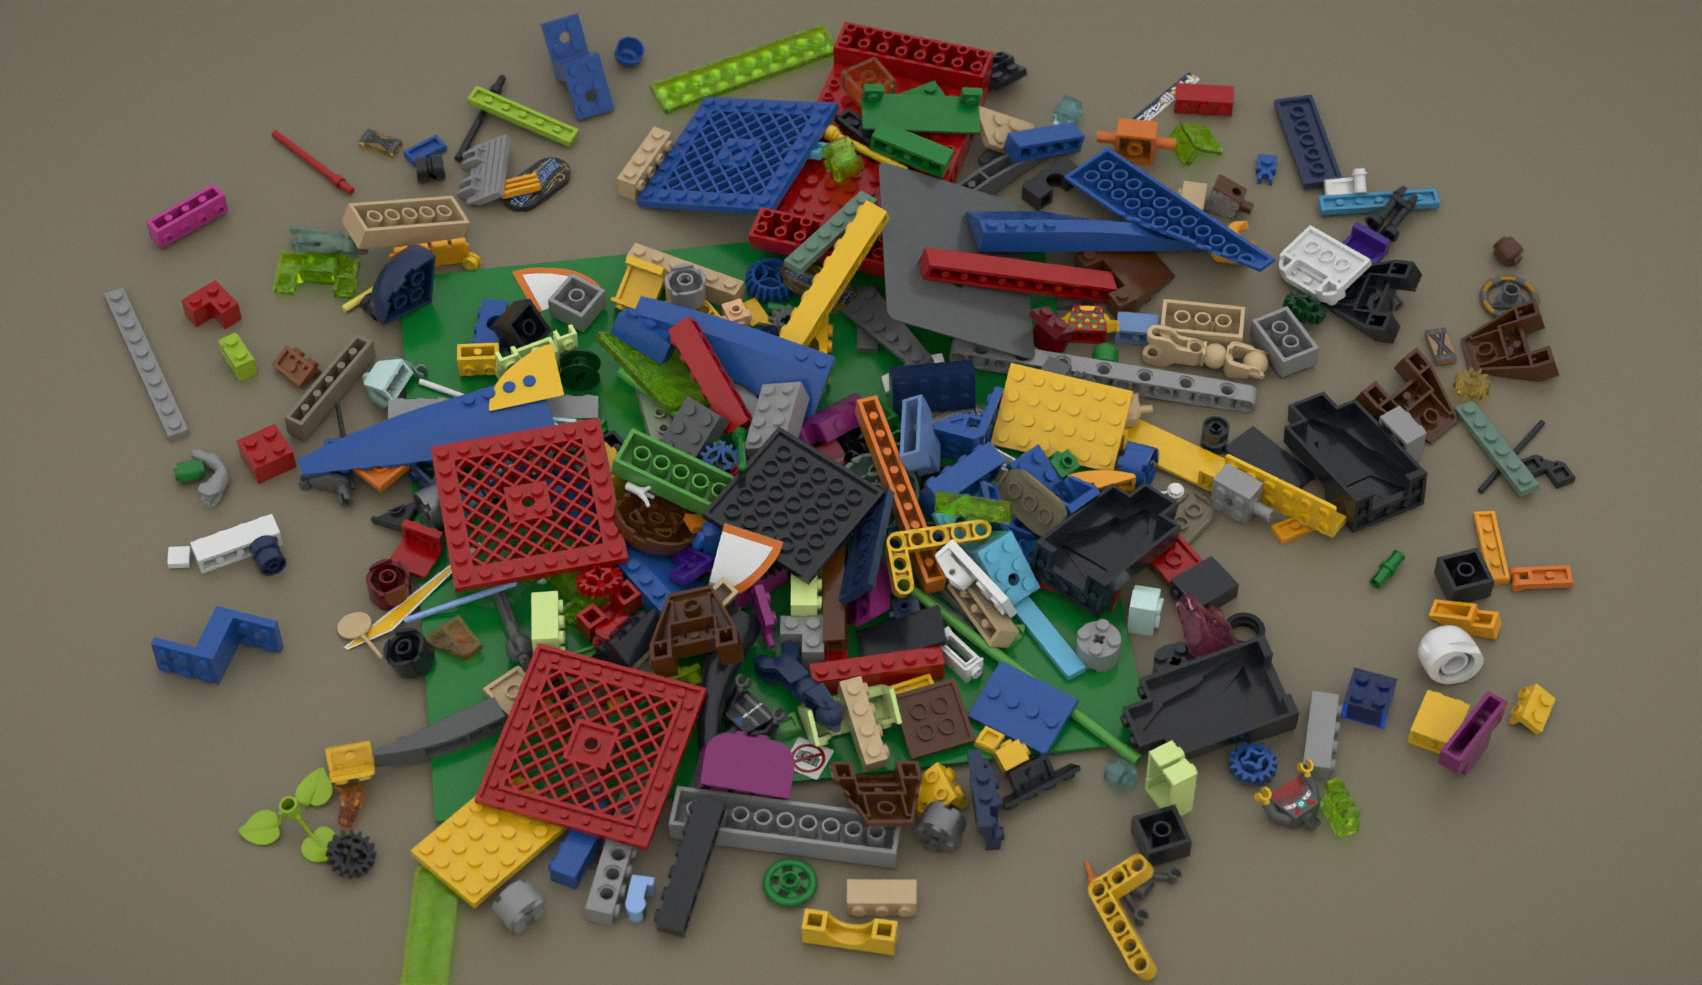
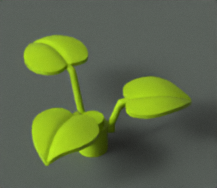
[238,767,339,863]

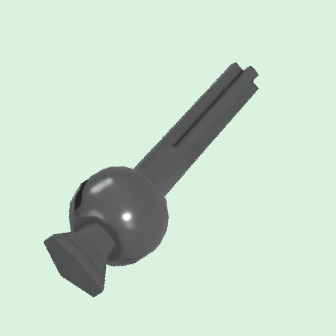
[492,586,533,672]

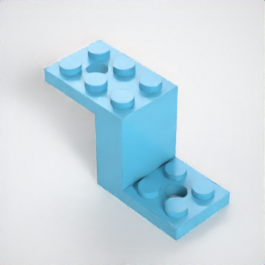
[931,493,1040,605]

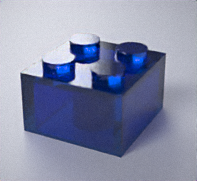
[1341,667,1398,729]

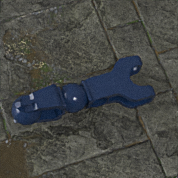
[752,640,844,733]

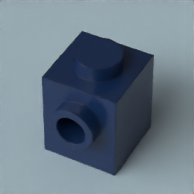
[888,597,920,620]

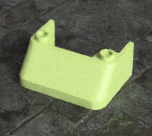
[797,684,902,747]

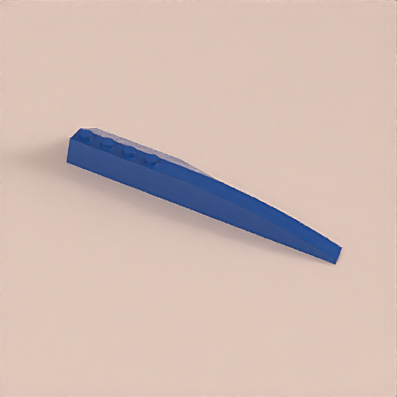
[1064,147,1275,272]
[965,211,1205,252]
[297,375,555,477]

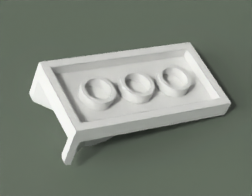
[935,539,1017,618]

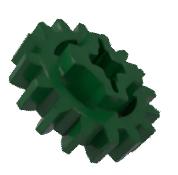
[1282,292,1327,325]

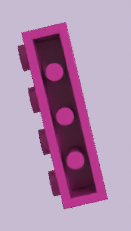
[146,184,228,249]

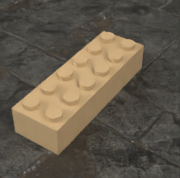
[341,196,470,249]

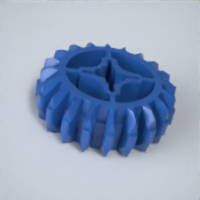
[745,256,800,305]

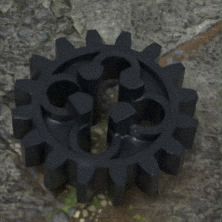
[325,829,376,879]

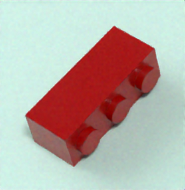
[1174,83,1234,116]

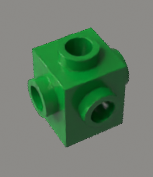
[1049,449,1080,480]

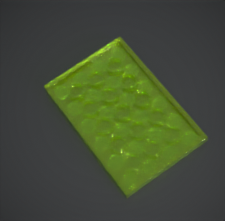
[595,331,711,413]

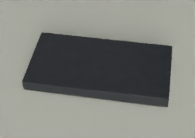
[1223,426,1314,489]
[855,605,948,657]

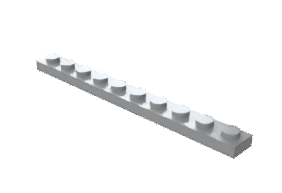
[104,287,189,442]

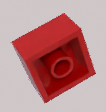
[237,424,296,484]

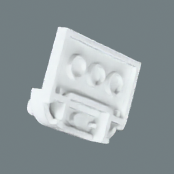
[1279,225,1372,305]

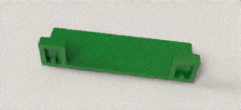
[861,84,982,134]

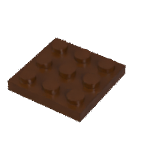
[895,678,976,761]

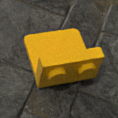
[325,740,375,785]
[915,762,969,819]

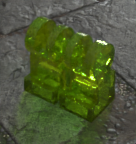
[1320,777,1360,838]

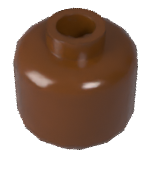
[1493,236,1523,266]

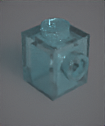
[1053,95,1083,125]

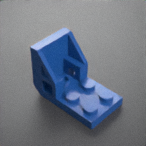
[933,386,1003,461]
[1006,444,1100,516]

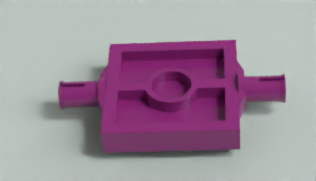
[750,581,777,649]

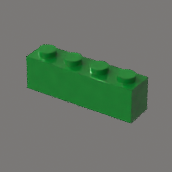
[869,121,954,179]

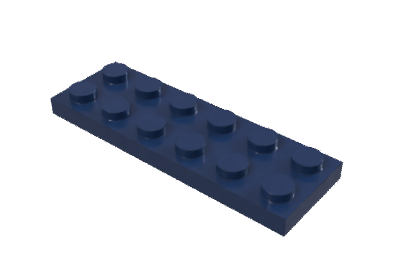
[1274,95,1342,189]
[838,488,895,605]

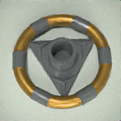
[1480,275,1540,318]

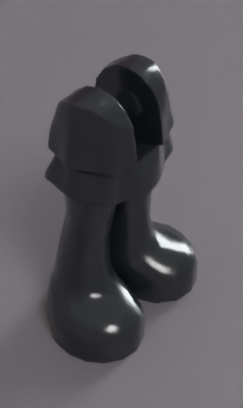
[1365,186,1418,242]

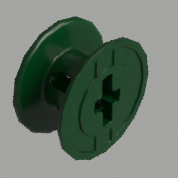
[559,349,601,391]

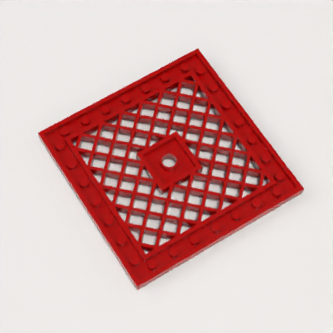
[431,418,629,593]
[474,643,707,851]

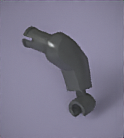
[298,472,353,507]

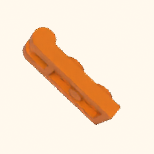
[1509,565,1573,592]

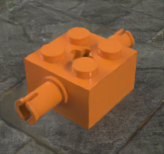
[1096,118,1176,166]

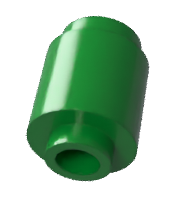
[173,459,206,484]

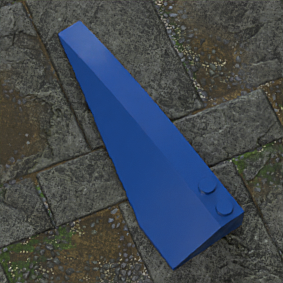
[635,296,835,418]

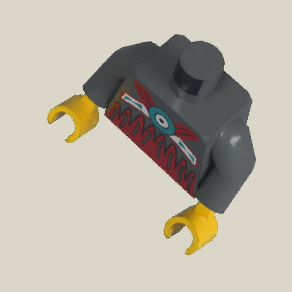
[1254,759,1321,831]

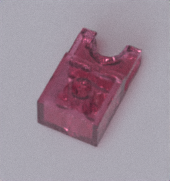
[1176,592,1237,657]

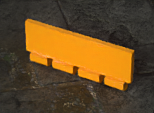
[389,237,469,267]

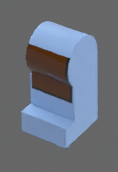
[626,875,656,922]

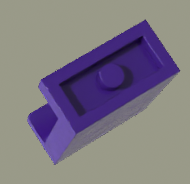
[1343,222,1390,263]

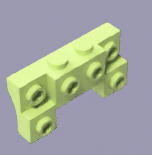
[494,324,578,380]

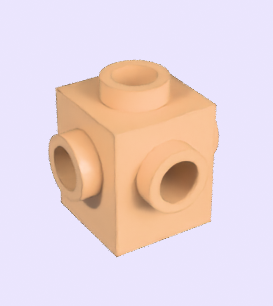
[721,298,752,327]

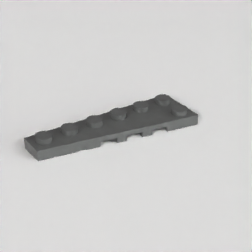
[842,285,934,365]

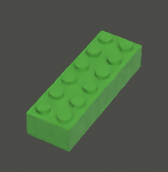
[611,428,735,516]

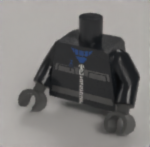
[721,674,789,738]

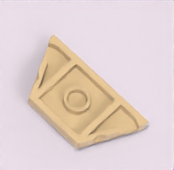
[979,106,1034,154]

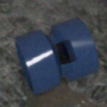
[249,535,287,576]

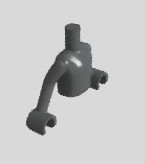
[1119,866,1182,926]

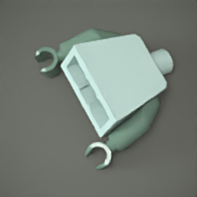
[363,357,428,410]

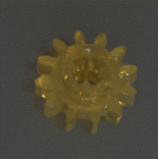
[1453,367,1491,401]

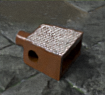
[1204,174,1254,220]

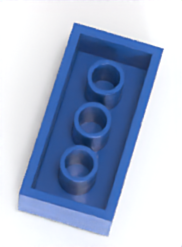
[918,441,1006,522]

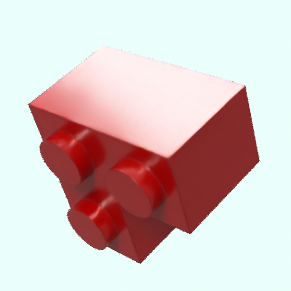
[181,280,242,329]

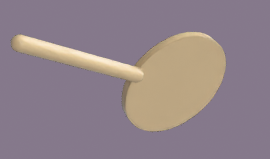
[337,612,384,659]

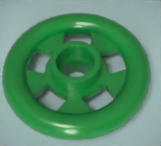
[762,858,818,907]

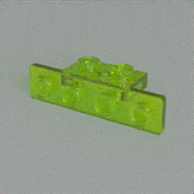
[935,490,1013,524]

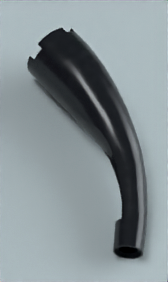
[698,606,761,752]

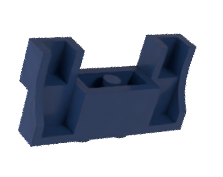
[967,749,1005,851]

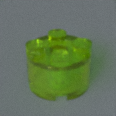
[820,136,864,183]

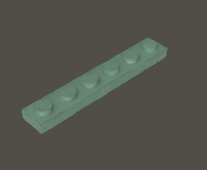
[784,191,877,275]
[1454,400,1540,497]

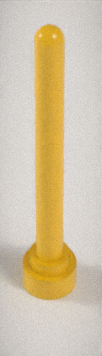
[824,125,908,169]

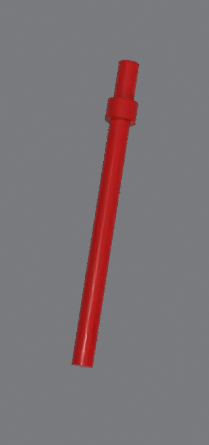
[272,130,355,195]

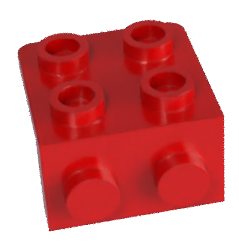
[390,519,446,579]

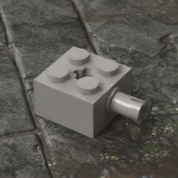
[1211,463,1275,525]

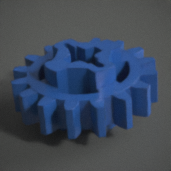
[700,441,738,472]
[1228,741,1278,787]

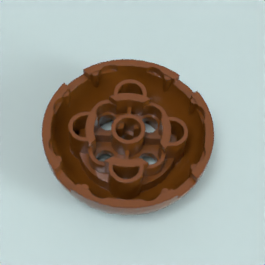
[614,491,697,556]

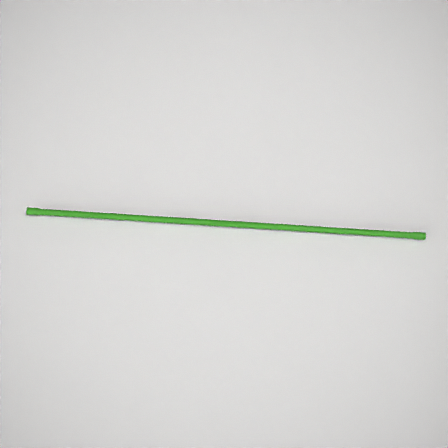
[617,366,1143,767]

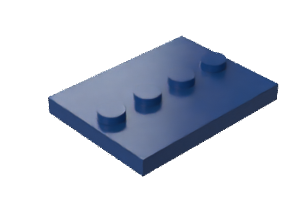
[968,661,1079,755]

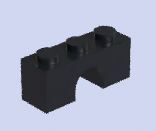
[1022,156,1079,211]

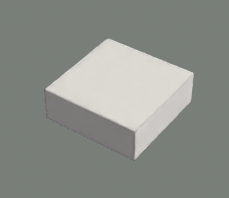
[167,546,191,569]

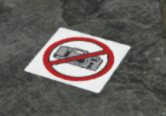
[791,737,834,780]

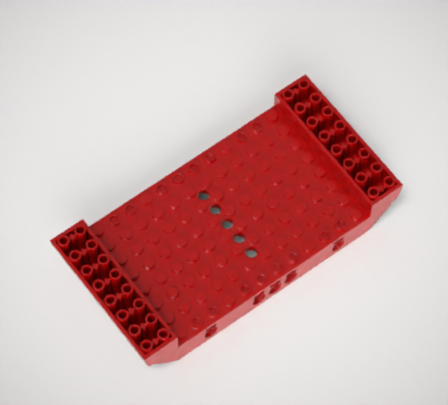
[748,22,994,277]

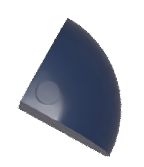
[370,244,436,325]

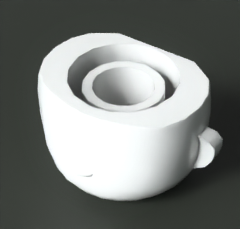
[1417,625,1484,684]

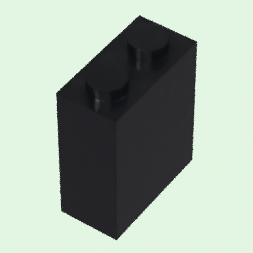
[1169,556,1239,621]

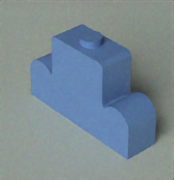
[899,394,941,477]

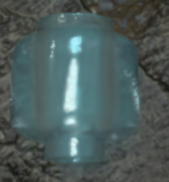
[1104,758,1137,792]

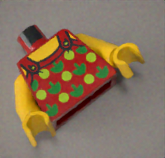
[1061,299,1119,344]

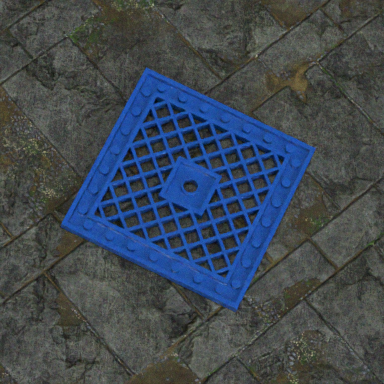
[636,97,839,215]

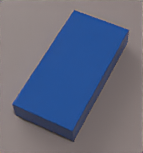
[403,135,447,168]

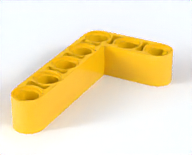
[884,519,991,598]
[1088,854,1157,981]

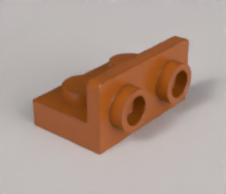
[272,345,323,389]

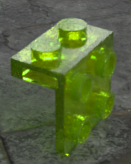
[1168,122,1224,166]

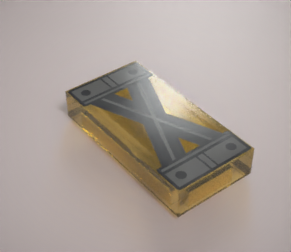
[358,129,403,158]

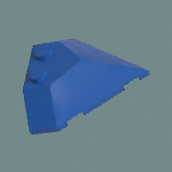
[979,480,1039,565]

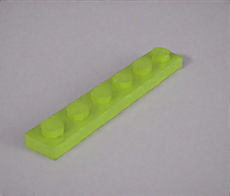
[467,86,579,147]

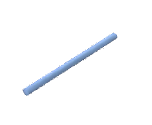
[404,582,517,624]

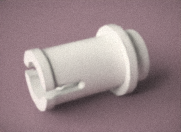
[1352,168,1367,193]

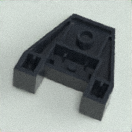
[1321,259,1422,344]

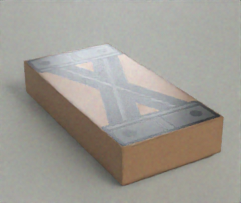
[1424,327,1457,366]

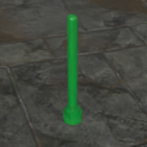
[732,427,748,471]

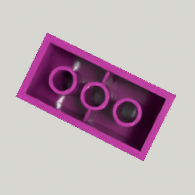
[693,731,795,800]

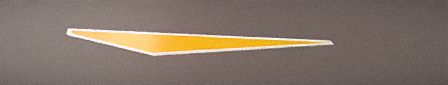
[344,542,482,650]

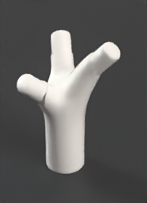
[625,482,655,508]

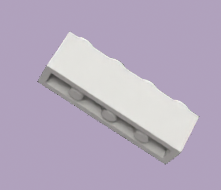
[190,514,283,574]

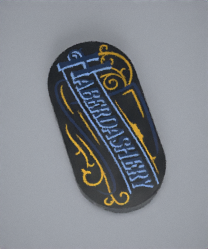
[503,157,571,212]

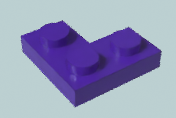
[668,547,715,586]

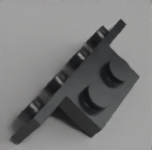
[1002,753,1081,810]

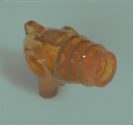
[333,783,366,827]

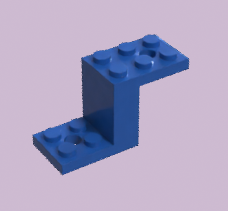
[540,13,614,120]
[151,606,284,684]

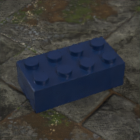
[889,360,976,415]

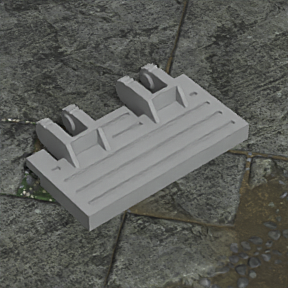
[457,134,511,207]

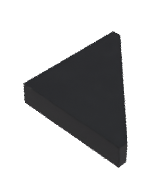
[371,502,418,532]

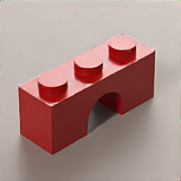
[576,579,641,643]

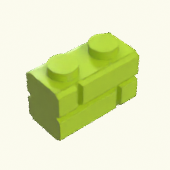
[218,333,258,382]

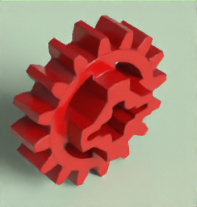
[576,565,623,600]

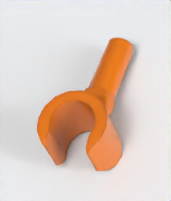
[1084,861,1100,886]

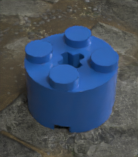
[1117,441,1159,487]

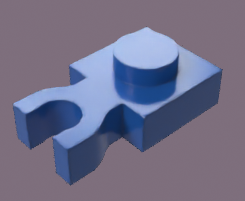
[1256,154,1277,185]

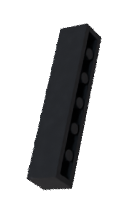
[654,795,727,938]

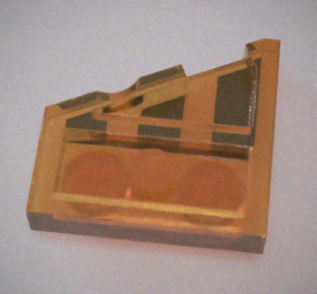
[425,615,483,660]

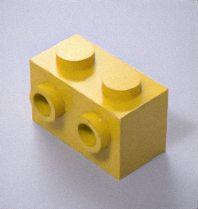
[457,343,500,376]

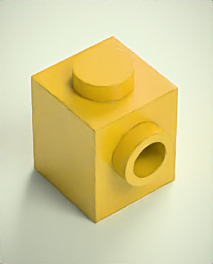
[993,739,1030,775]

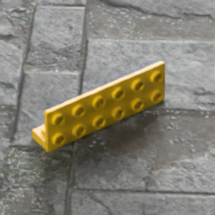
[1119,419,1225,493]
[1225,454,1347,538]

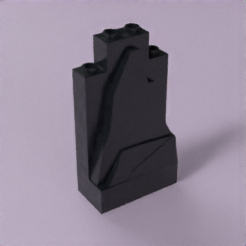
[1284,391,1428,533]
[1030,482,1181,618]
[1120,634,1299,760]

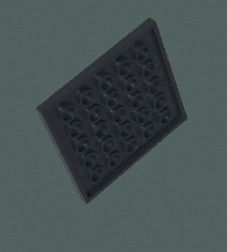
[702,427,885,585]

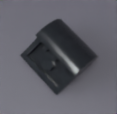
[987,51,1027,93]

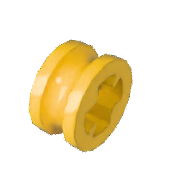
[461,253,482,270]

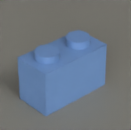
[1115,311,1159,346]

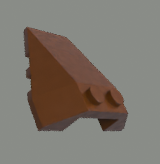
[829,761,922,827]

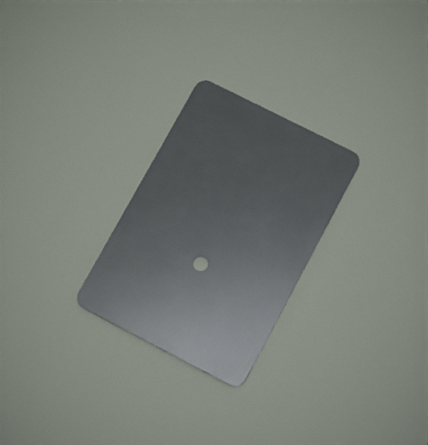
[879,163,1035,359]

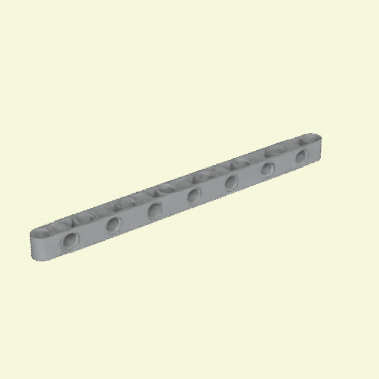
[949,338,1257,413]

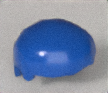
[614,36,644,67]

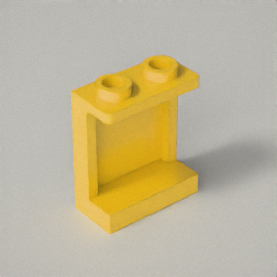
[610,255,669,311]
[1408,690,1470,754]

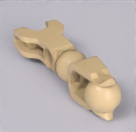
[1142,325,1269,379]

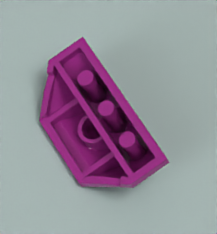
[849,558,890,627]

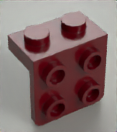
[1029,306,1075,354]

